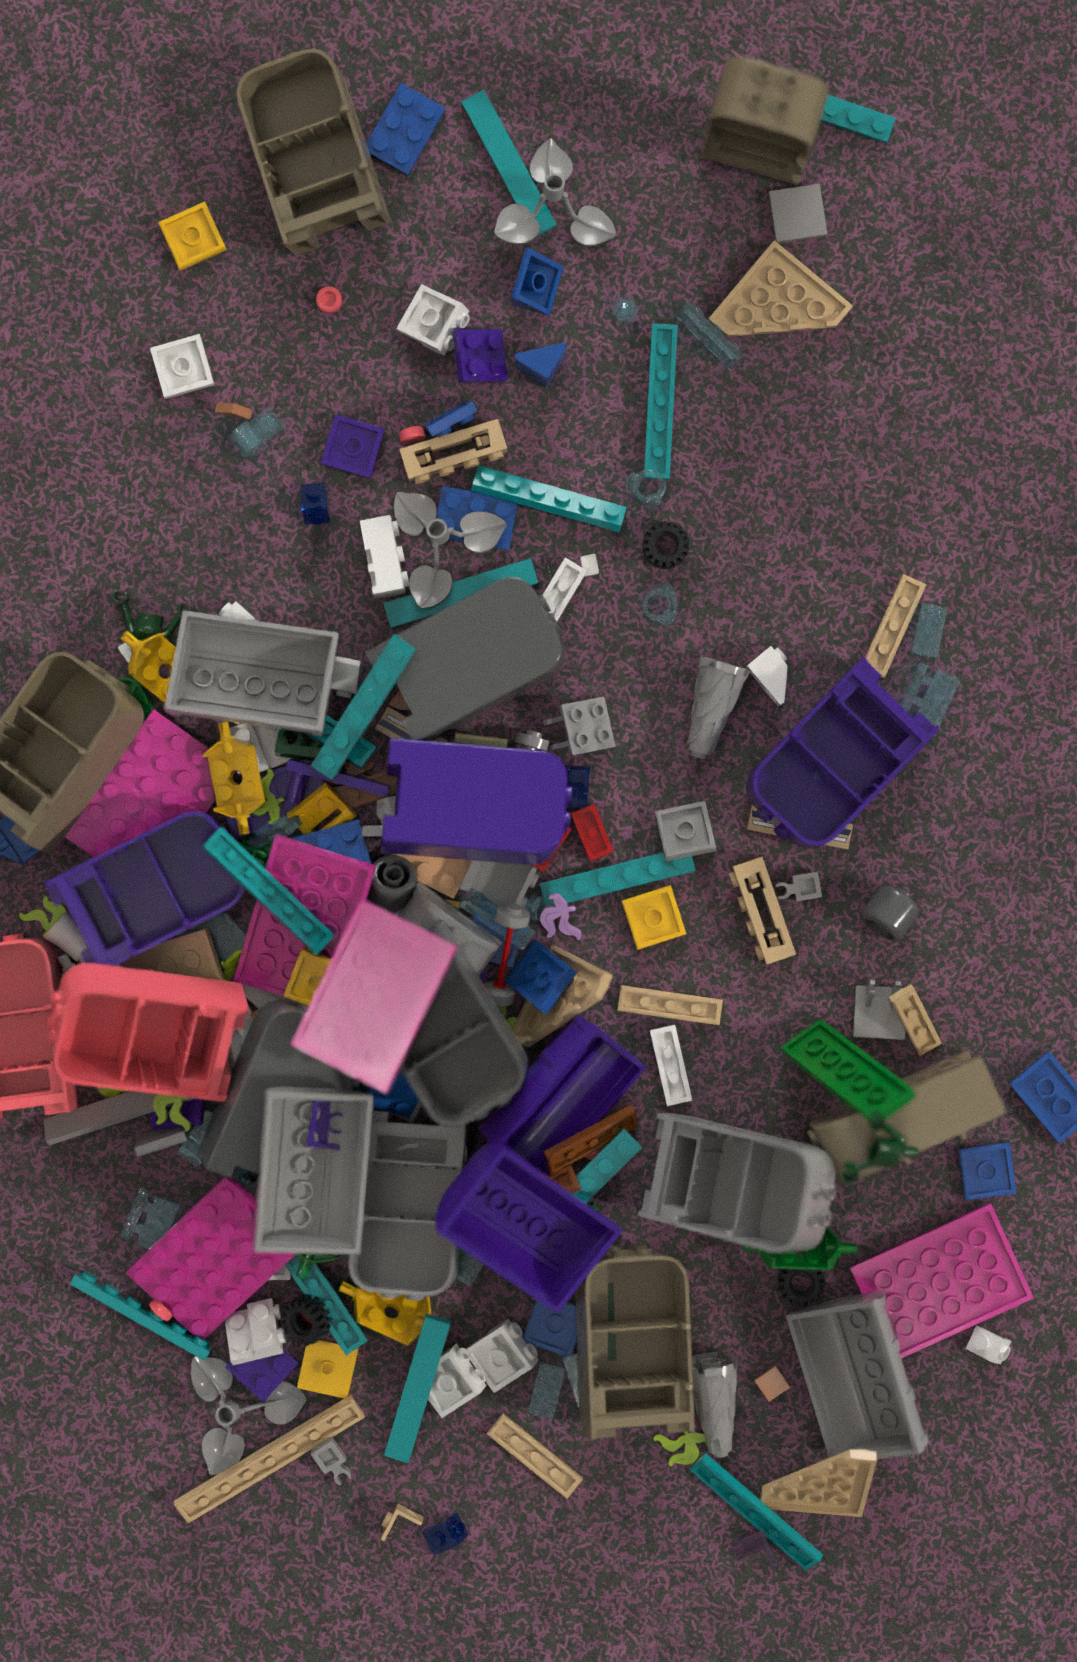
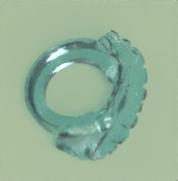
[626,469,666,508]
[642,583,678,626]

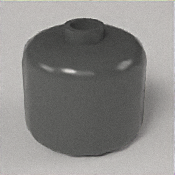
[367,855,417,912]
[861,885,919,941]

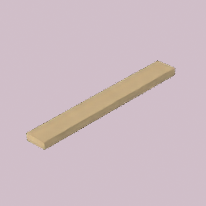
[174,1395,365,1523]

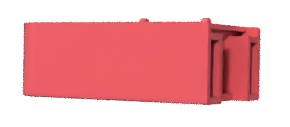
[0,934,79,1119]
[47,963,249,1102]

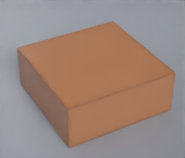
[754,1365,790,1402]

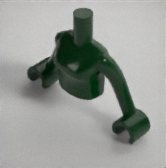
[112,590,195,641]
[840,1110,919,1184]

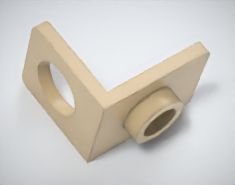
[381,1504,424,1541]

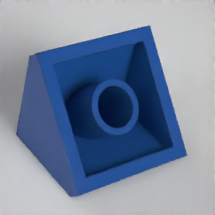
[511,248,564,315]
[515,342,566,387]

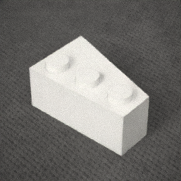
[360,515,410,599]

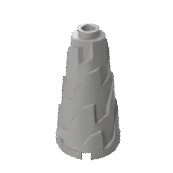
[687,656,750,759]
[692,1352,737,1458]

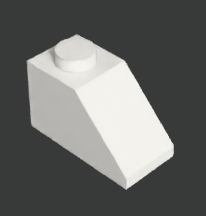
[745,646,788,707]
[331,656,364,698]

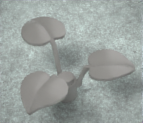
[494,138,616,246]
[394,492,506,609]
[191,1356,306,1475]

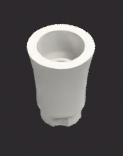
[43,911,88,963]

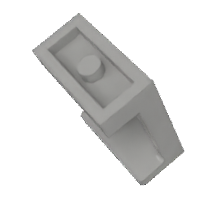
[459,860,539,907]

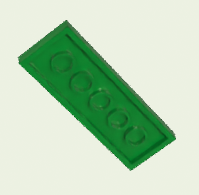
[780,1019,916,1121]

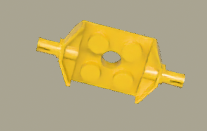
[121,631,176,704]
[202,721,265,835]
[339,1281,431,1346]

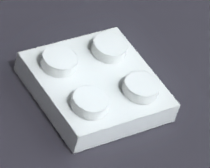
[150,334,215,399]

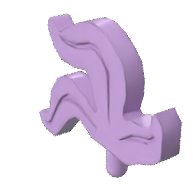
[540,893,581,940]

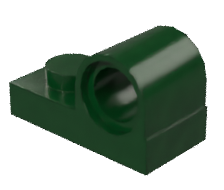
[274,729,323,761]

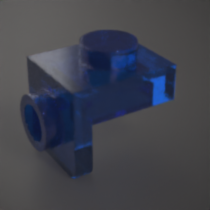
[300,482,330,525]
[564,765,590,807]
[422,1513,468,1555]

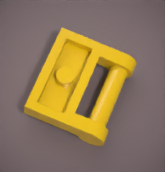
[287,782,357,835]

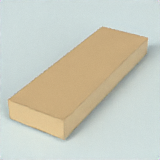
[889,984,942,1056]

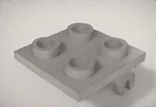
[543,697,616,756]
[853,979,905,1040]

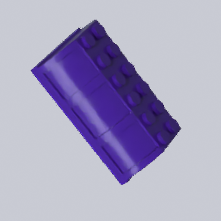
[478,1014,646,1176]
[435,1142,622,1313]

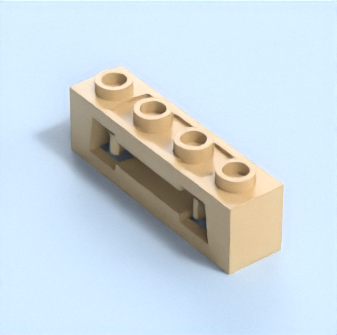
[399,419,507,484]
[729,857,796,965]

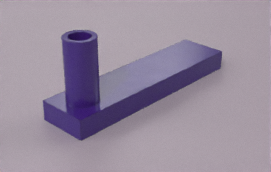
[285,758,391,804]

